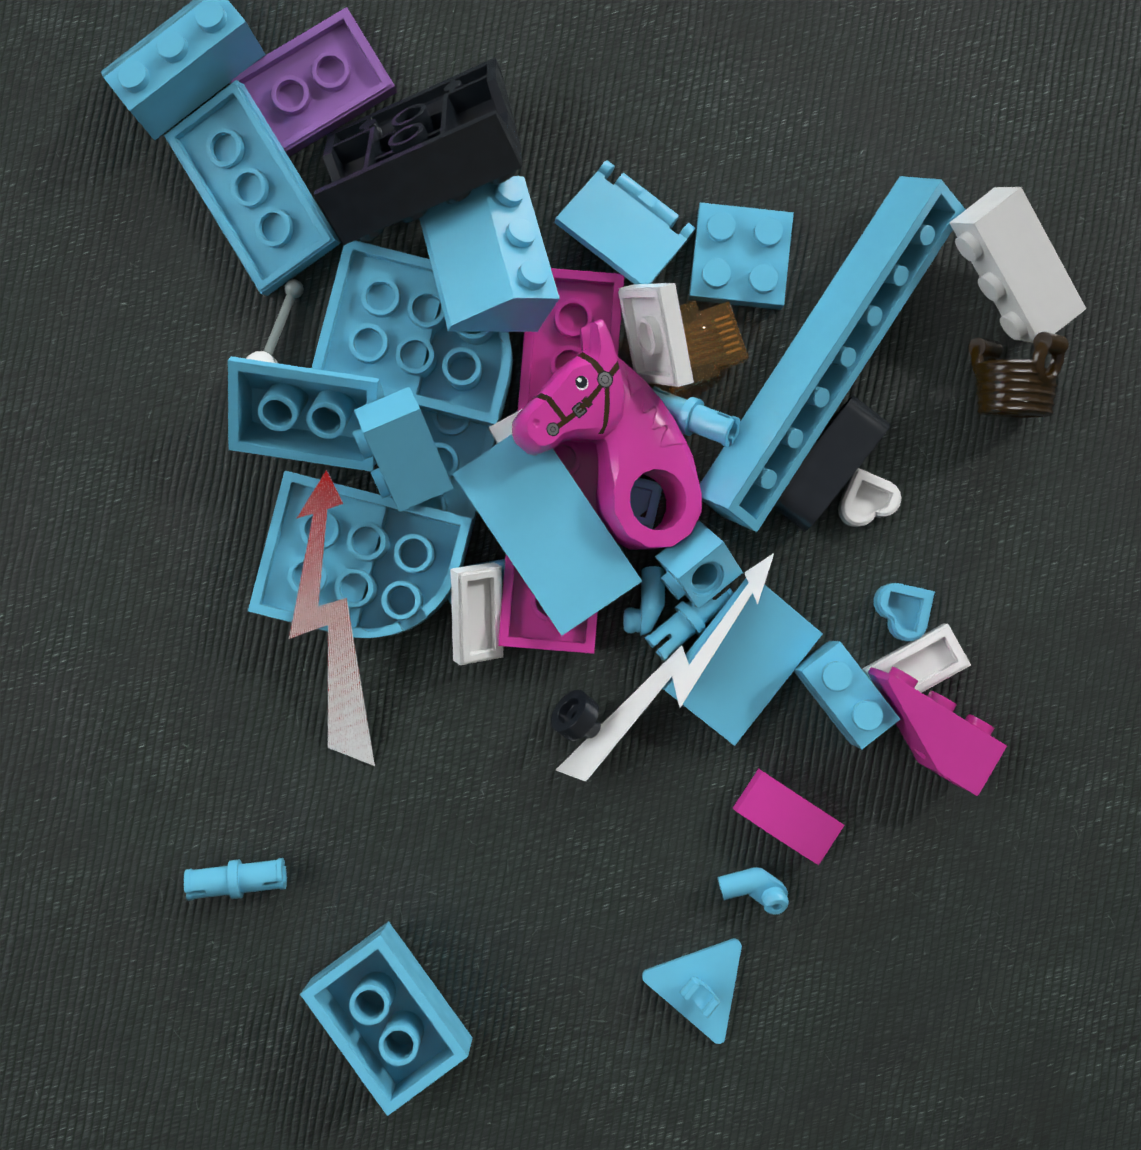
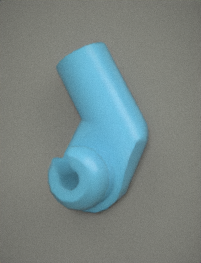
[623,566,665,636]
[717,867,789,915]

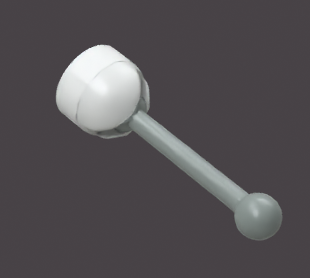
[246,279,304,363]

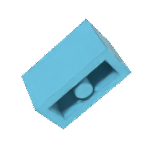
[352,387,453,512]
[794,640,901,749]

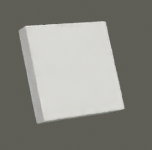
[618,283,694,387]

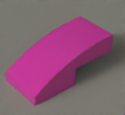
[733,768,845,865]

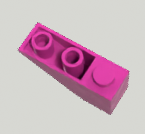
[868,666,1007,796]

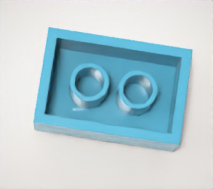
[300,921,473,1116]

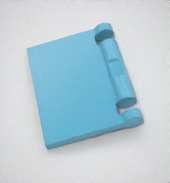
[554,160,696,284]

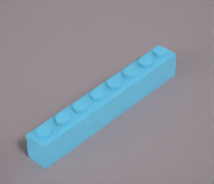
[700,176,966,532]

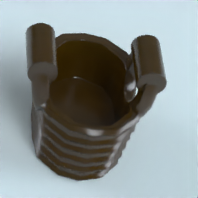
[968,332,1069,418]

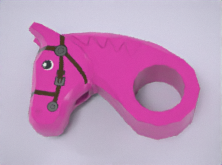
[512,319,702,550]

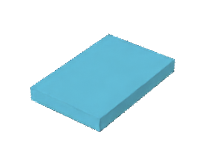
[662,578,823,746]

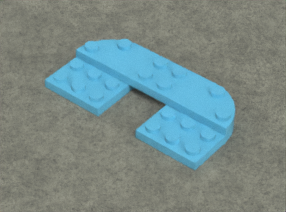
[248,240,513,638]

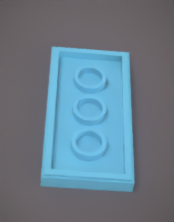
[164,80,341,296]
[453,434,642,636]

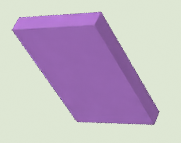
[229,7,397,157]

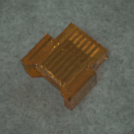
[669,301,749,396]

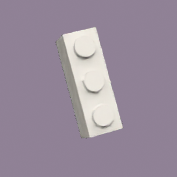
[949,187,1086,343]

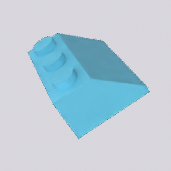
[101,0,266,140]
[419,176,560,332]
[228,356,384,471]

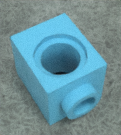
[655,521,743,609]

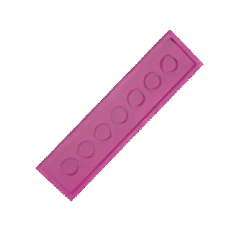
[498,268,624,654]

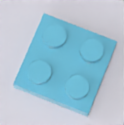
[688,203,794,310]

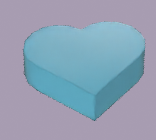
[874,583,935,641]

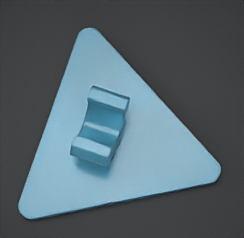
[642,938,742,1044]

